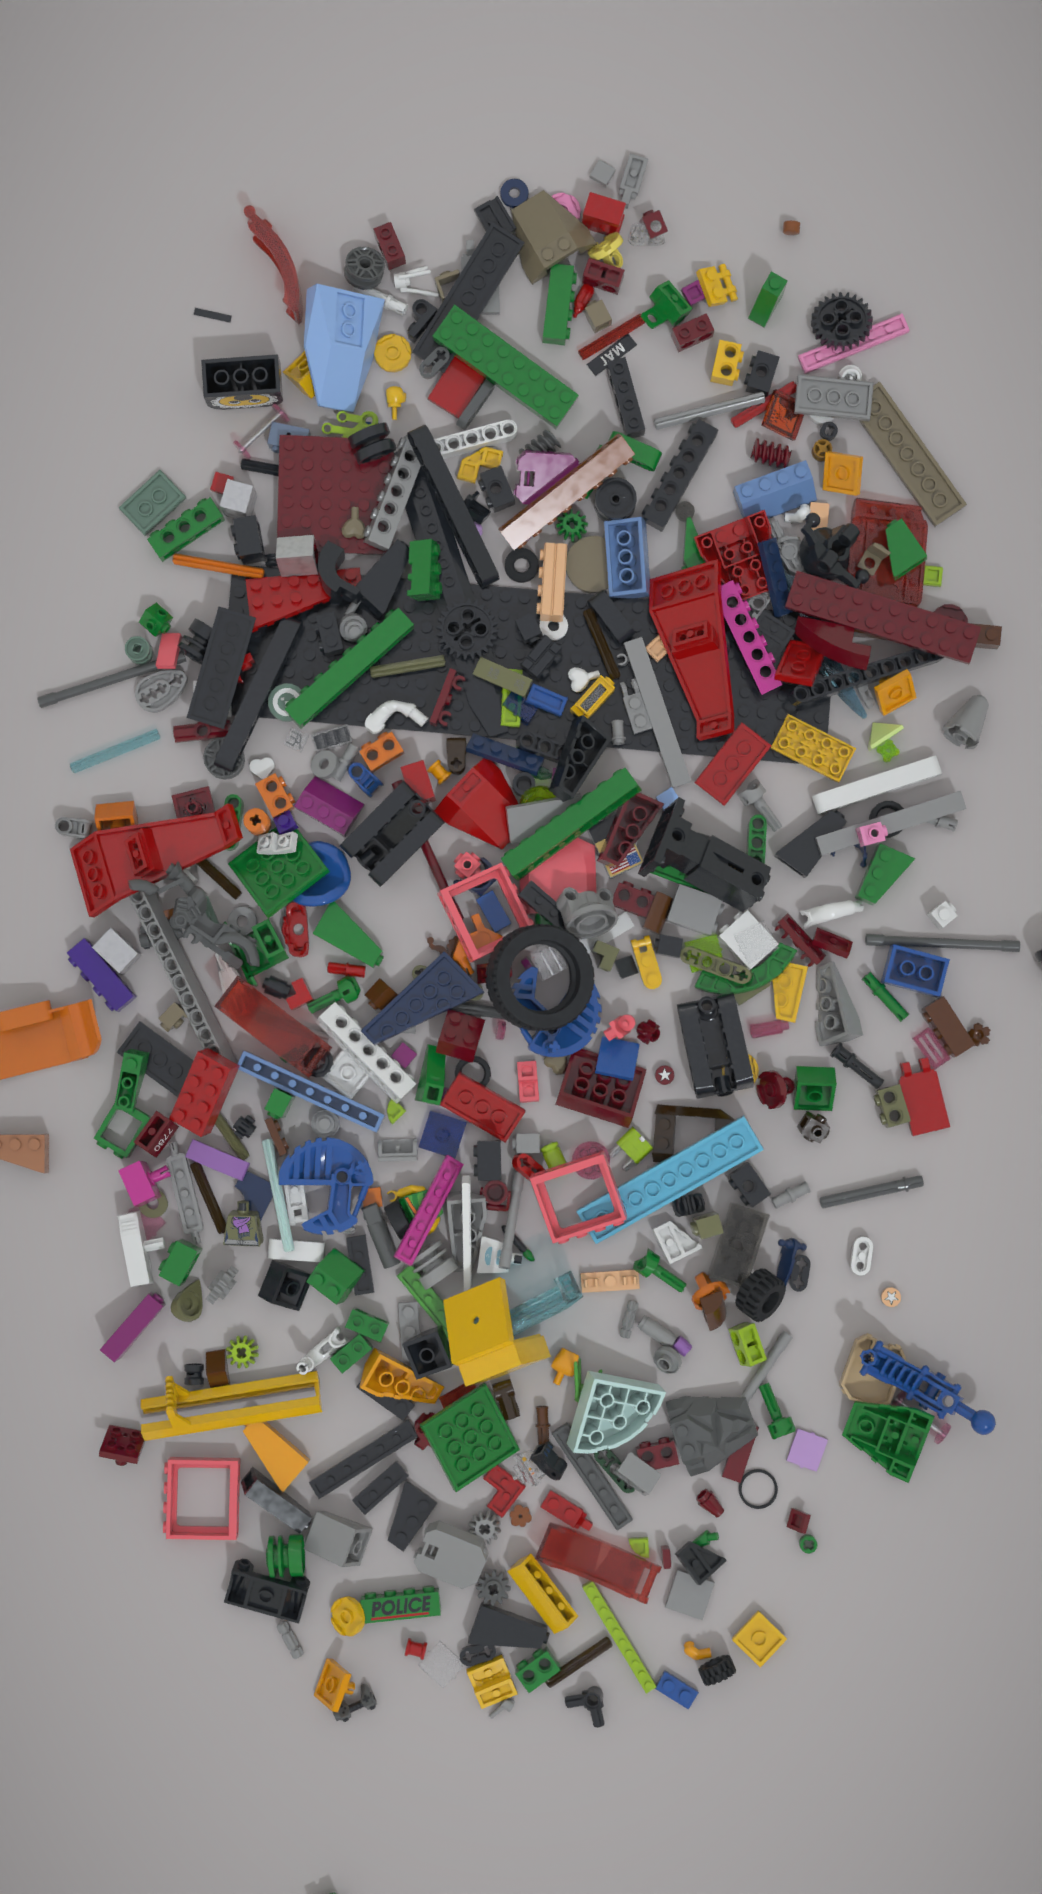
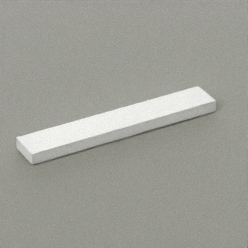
[462,1175,472,1291]

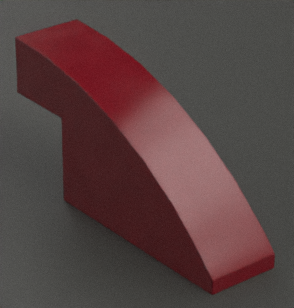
[795,616,871,670]

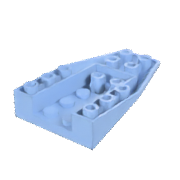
[304,284,385,413]

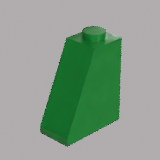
[748,271,788,328]
[886,518,927,581]

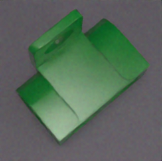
[641,280,693,329]

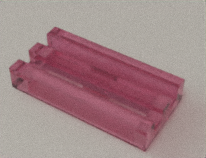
[912,1027,951,1070]

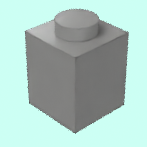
[512,1133,540,1153]

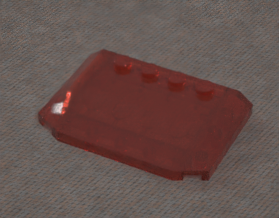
[845,498,928,607]

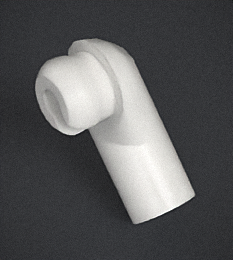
[784,504,811,523]

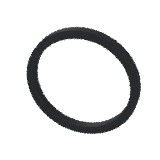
[739,1469,778,1509]

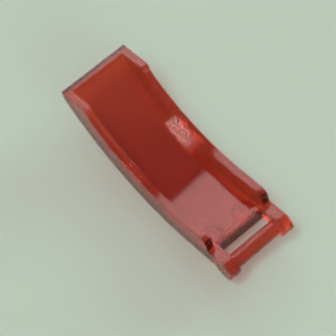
[244,205,303,325]
[214,975,332,1078]
[535,1522,662,1604]

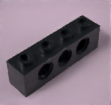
[606,357,645,438]

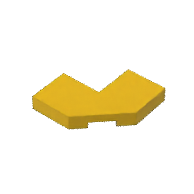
[457,446,503,484]

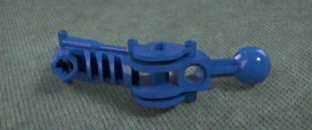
[859,1340,996,1435]

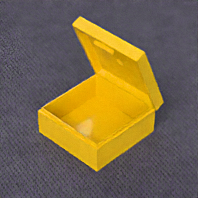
[443,1277,551,1386]

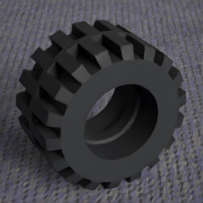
[735,1268,786,1322]

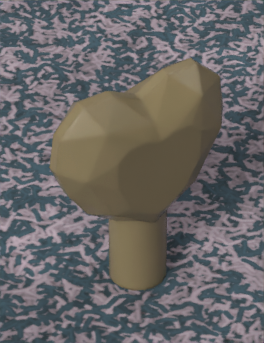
[342,507,366,539]
[544,1056,567,1075]

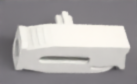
[117,1210,165,1287]

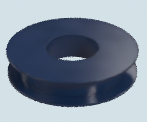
[500,179,529,208]

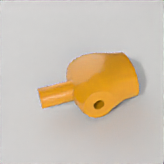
[551,1348,580,1386]

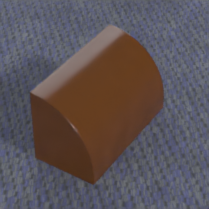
[642,891,674,935]
[700,1291,727,1331]

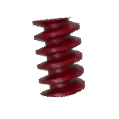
[750,438,792,468]

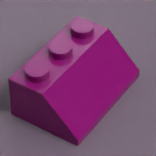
[294,776,365,837]

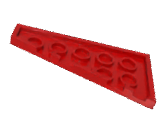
[246,567,361,633]

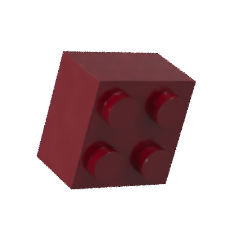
[436,1010,485,1063]

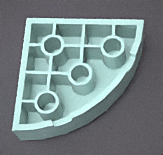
[567,1371,666,1454]

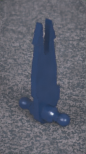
[776,1238,807,1290]

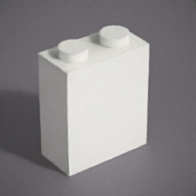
[718,910,778,969]

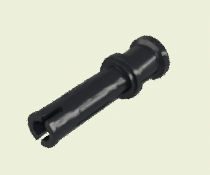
[830,1042,884,1089]

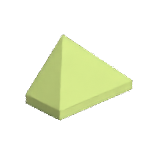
[867,722,904,752]

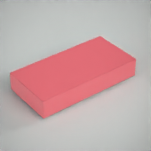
[156,633,182,669]

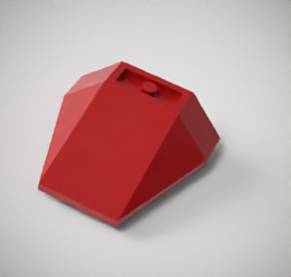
[693,510,772,602]
[434,758,519,850]

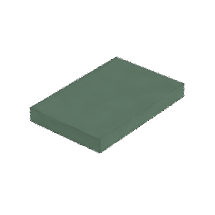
[119,470,186,536]

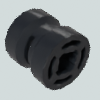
[184,1363,204,1385]

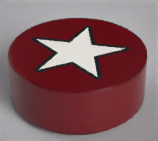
[655,1065,674,1085]

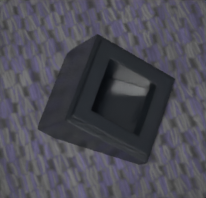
[614,955,639,979]

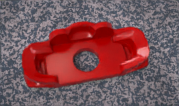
[281,902,309,957]

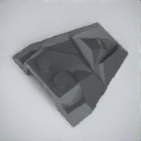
[666,1396,758,1476]

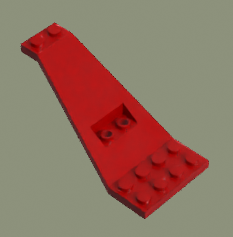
[649,559,734,741]
[70,803,243,918]

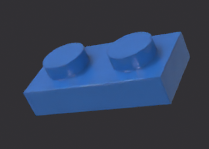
[655,1670,699,1710]

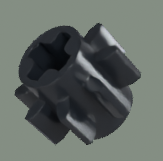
[233,1115,257,1139]

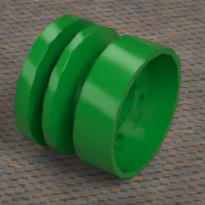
[266,1534,305,1578]

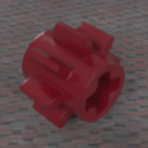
[636,1019,660,1045]

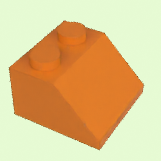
[94,801,138,831]

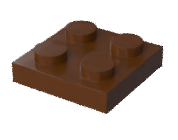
[265,1117,289,1156]

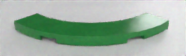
[694,942,797,995]

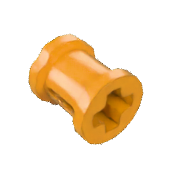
[427,760,452,785]

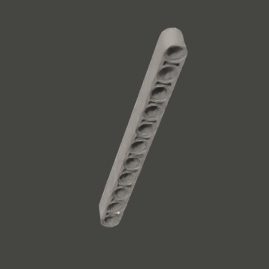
[129,891,238,1064]

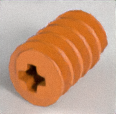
[243,808,271,836]

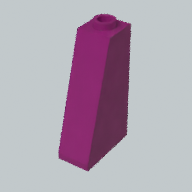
[100,1292,166,1363]

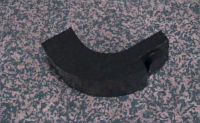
[318,541,361,604]

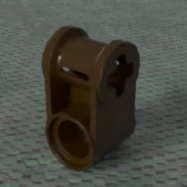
[446,738,466,775]

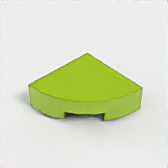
[387,1099,406,1125]
[629,1537,649,1558]

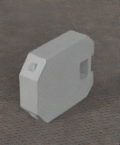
[413,1520,489,1589]

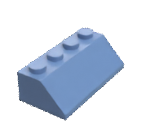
[733,460,817,519]
[604,517,650,598]

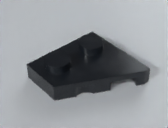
[675,1541,727,1585]

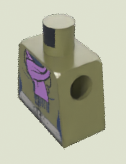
[223,1200,264,1247]

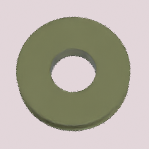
[139,1191,168,1218]

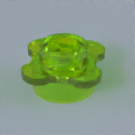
[877,740,900,762]

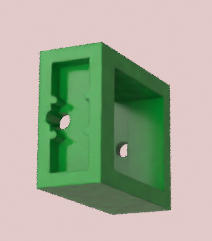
[93,1103,151,1159]

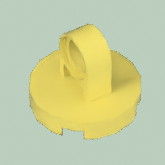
[587,232,623,268]

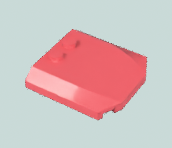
[519,837,596,915]

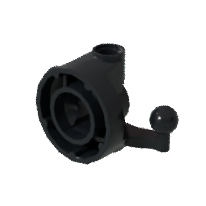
[799,513,870,589]

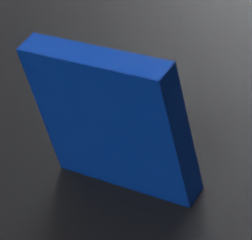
[595,1036,640,1081]

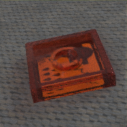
[761,389,804,441]

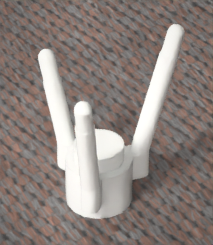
[394,266,439,297]

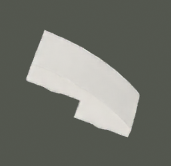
[256,832,298,855]

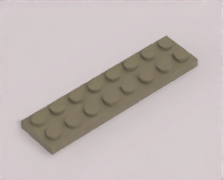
[859,382,967,527]

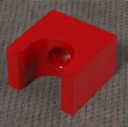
[582,192,626,235]
[400,760,436,808]

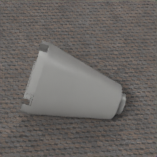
[942,695,989,749]

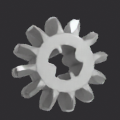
[469,1511,501,1544]

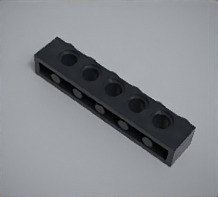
[641,419,719,532]

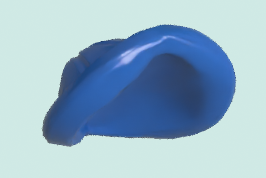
[293,841,351,907]

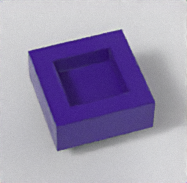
[273,810,299,834]

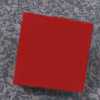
[286,978,314,1010]

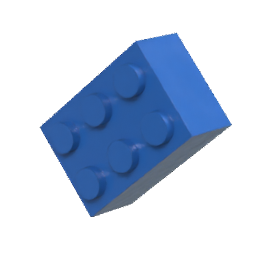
[881,944,950,997]

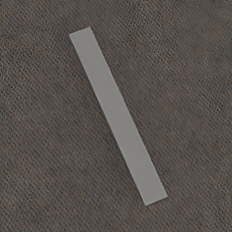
[624,637,691,788]
[815,791,966,856]

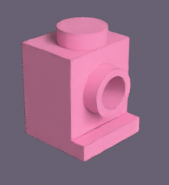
[856,822,888,847]

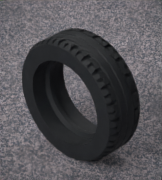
[485,924,595,1031]

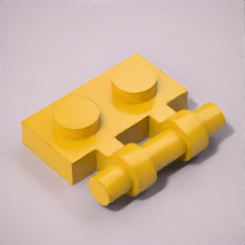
[696,264,738,307]

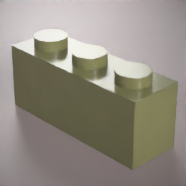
[690,1211,724,1239]

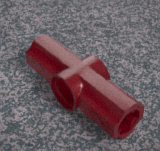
[173,720,232,743]

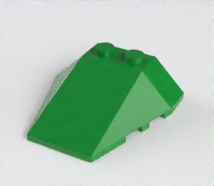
[842,1401,935,1483]

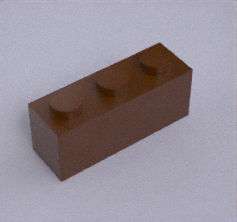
[922,996,975,1057]

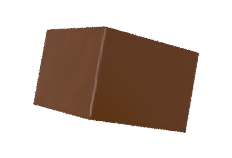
[206,1349,230,1388]

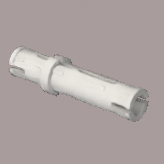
[352,287,408,316]

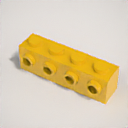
[507,1553,578,1634]

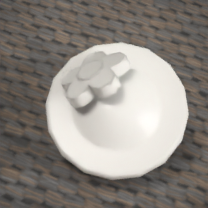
[838,365,862,381]

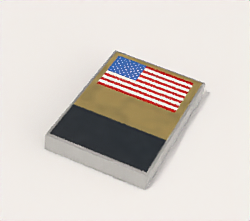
[587,813,643,879]

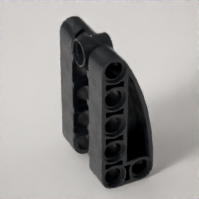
[340,781,445,887]
[677,993,754,1099]

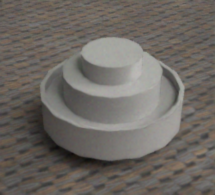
[338,613,367,642]
[311,1110,340,1138]
[653,1346,682,1374]

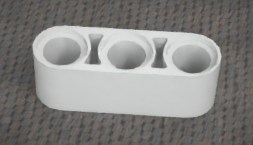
[268,1238,325,1262]

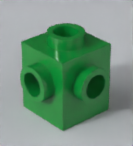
[139,602,173,637]

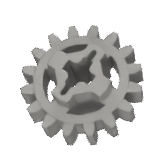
[206,1265,239,1304]

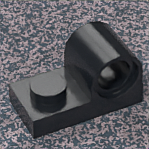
[407,299,438,343]

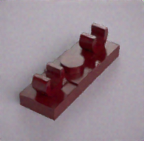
[429,668,465,726]
[775,913,826,967]

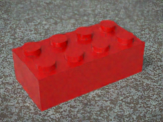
[169,1048,240,1137]

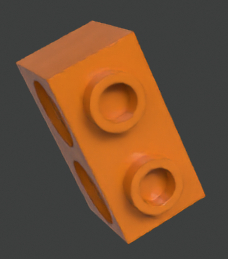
[359,731,405,773]
[255,773,296,818]

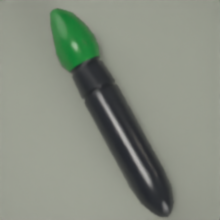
[502,1225,535,1262]

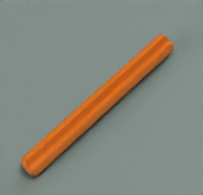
[172,553,265,578]

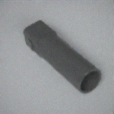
[361,1202,401,1269]

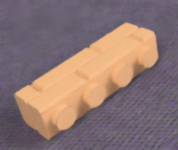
[536,542,567,622]

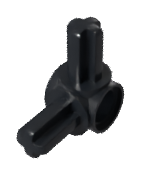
[565,1686,605,1728]

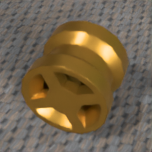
[812,439,832,462]

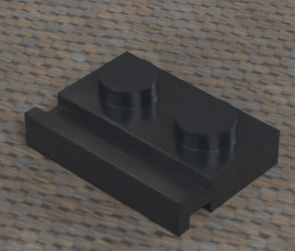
[474,196,516,233]

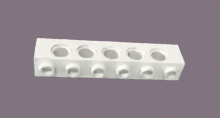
[316,1002,416,1104]

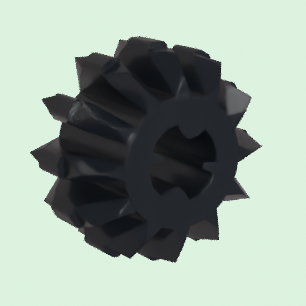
[672,1193,705,1217]

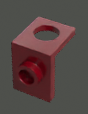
[639,210,668,239]

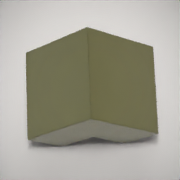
[591,940,620,972]

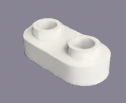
[850,1236,873,1275]

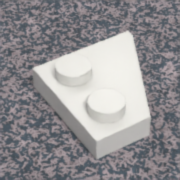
[652,1221,702,1264]

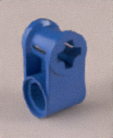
[348,762,384,798]

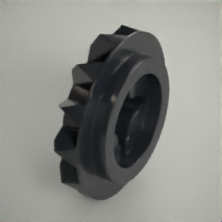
[303,1047,334,1078]

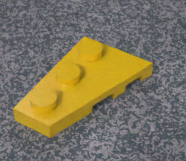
[772,963,808,1023]

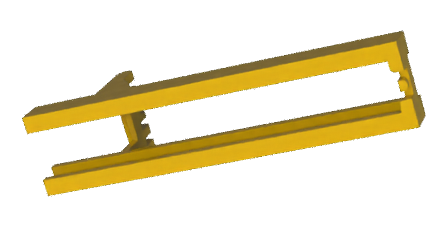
[141,1371,322,1441]

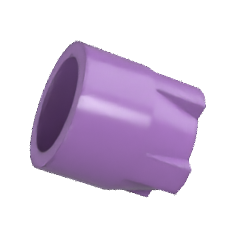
[671,1335,692,1357]

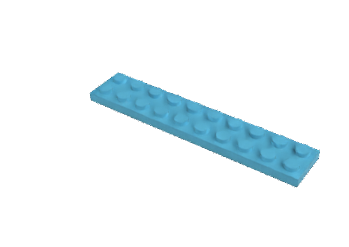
[576,1115,764,1244]

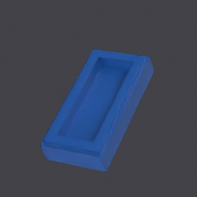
[525,683,568,717]
[476,890,511,932]

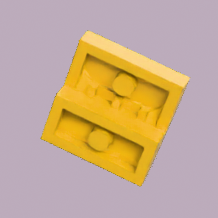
[466,1654,518,1709]

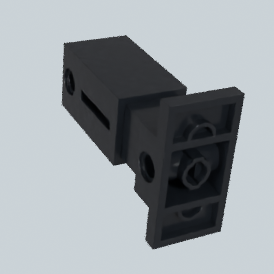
[638,797,771,912]

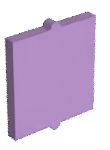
[786,1428,828,1472]

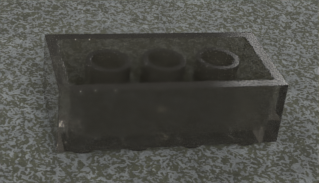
[707,1202,770,1287]

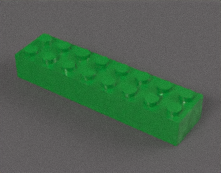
[432,305,579,429]

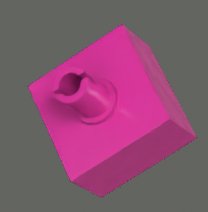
[118,1160,171,1207]

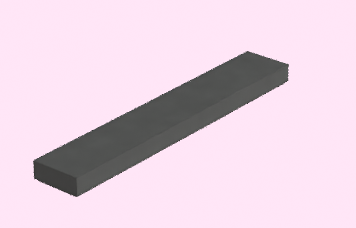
[551,1422,633,1531]

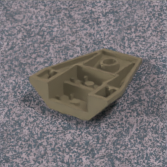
[511,190,597,285]

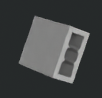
[666,884,725,936]

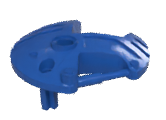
[511,967,602,1057]
[278,1137,373,1235]

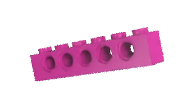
[721,580,782,695]

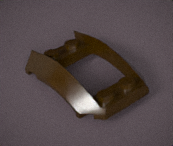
[652,1104,735,1163]

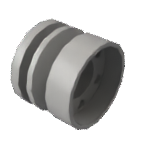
[409,1240,459,1290]

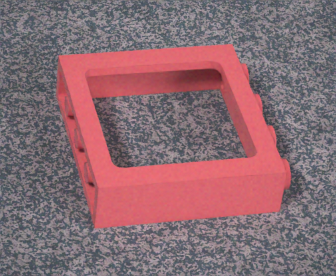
[437,862,535,963]
[530,1150,627,1244]
[163,1457,240,1540]

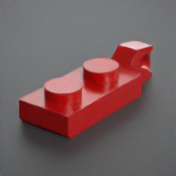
[540,1489,593,1531]

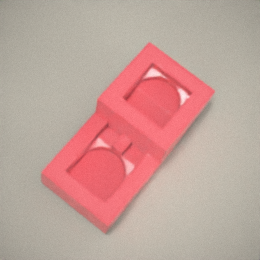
[517,1061,539,1103]

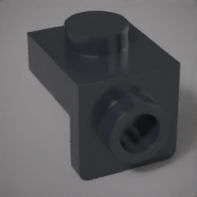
[464,491,491,525]

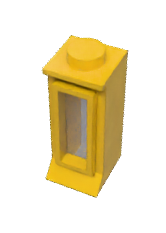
[570,675,615,719]

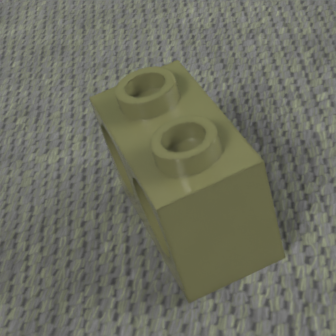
[873,1084,911,1128]

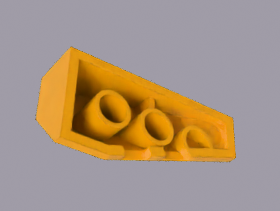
[360,1347,444,1404]

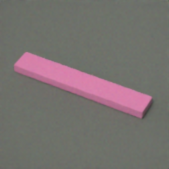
[797,313,910,374]

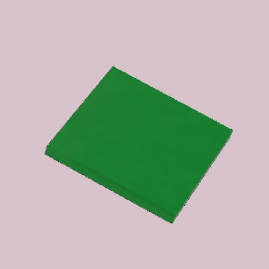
[228,827,330,919]
[419,1383,520,1492]

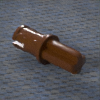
[535,1406,551,1445]

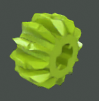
[226,1335,259,1369]

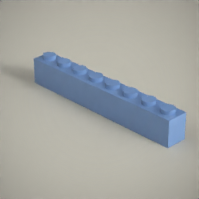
[238,1051,385,1133]

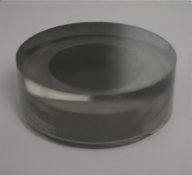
[675,501,695,522]

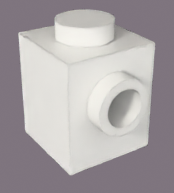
[927,901,958,929]

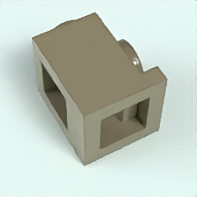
[158,1002,188,1032]

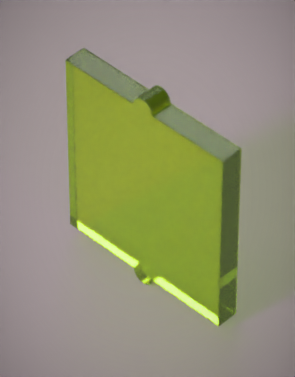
[684,934,724,973]

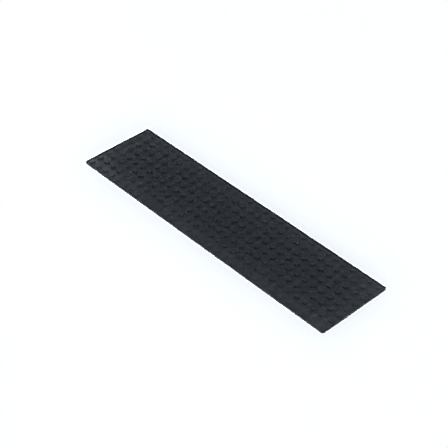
[228,565,834,764]

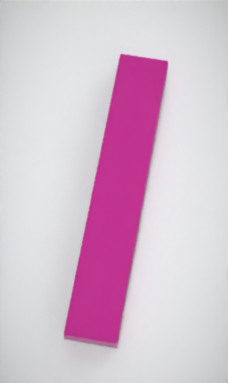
[393,1155,464,1266]

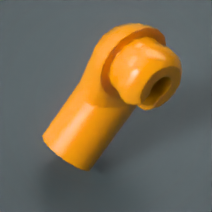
[684,1641,712,1660]

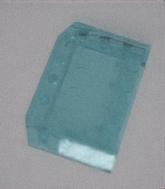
[474,1271,583,1336]

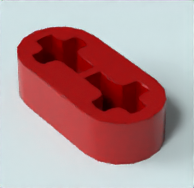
[512,1153,545,1182]

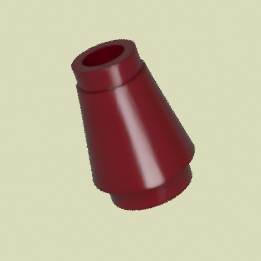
[696,1489,724,1518]

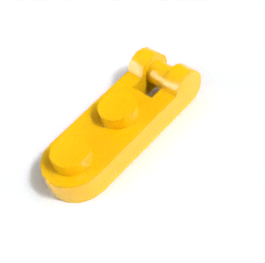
[630,935,662,989]

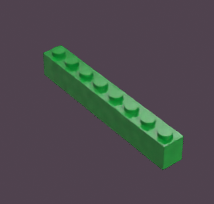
[284,608,414,729]
[501,768,642,881]

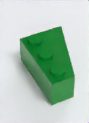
[407,539,442,601]
[855,843,916,905]

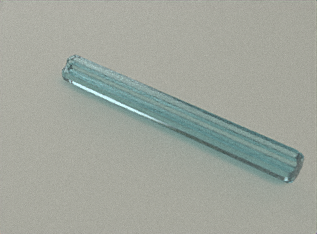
[70,729,160,773]

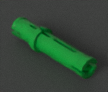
[861,971,909,1022]

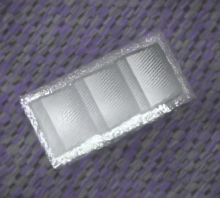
[311,724,353,754]

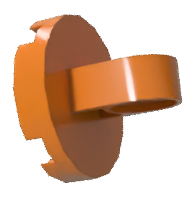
[691,1272,730,1310]

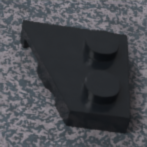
[756,610,795,661]

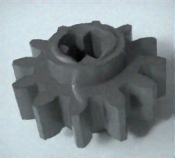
[476,1569,511,1606]

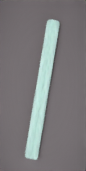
[262,1139,295,1252]

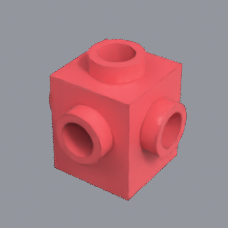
[454,851,481,879]

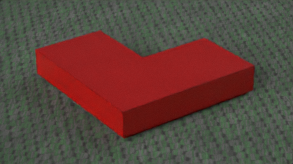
[483,1465,526,1518]

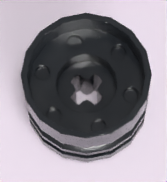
[177,618,212,665]

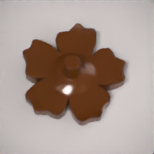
[968,1023,991,1047]

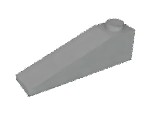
[815,961,863,1046]
[447,1191,487,1272]

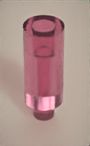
[750,1020,789,1038]

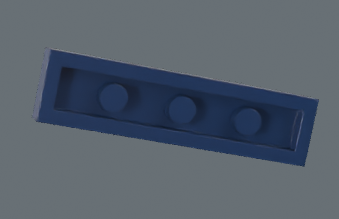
[757,537,794,617]
[466,733,544,776]

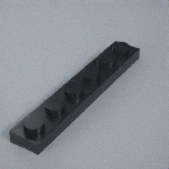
[309,1419,418,1499]

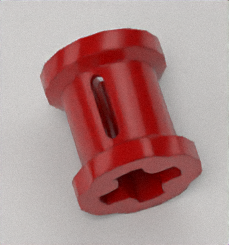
[404,1638,427,1660]

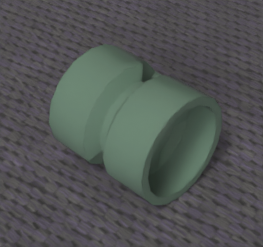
[125,636,153,665]

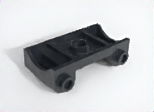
[224,1559,310,1624]

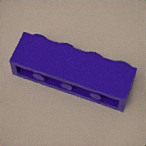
[67,938,136,1012]

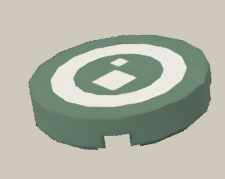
[268,683,301,722]

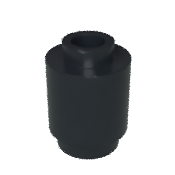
[262,975,292,999]

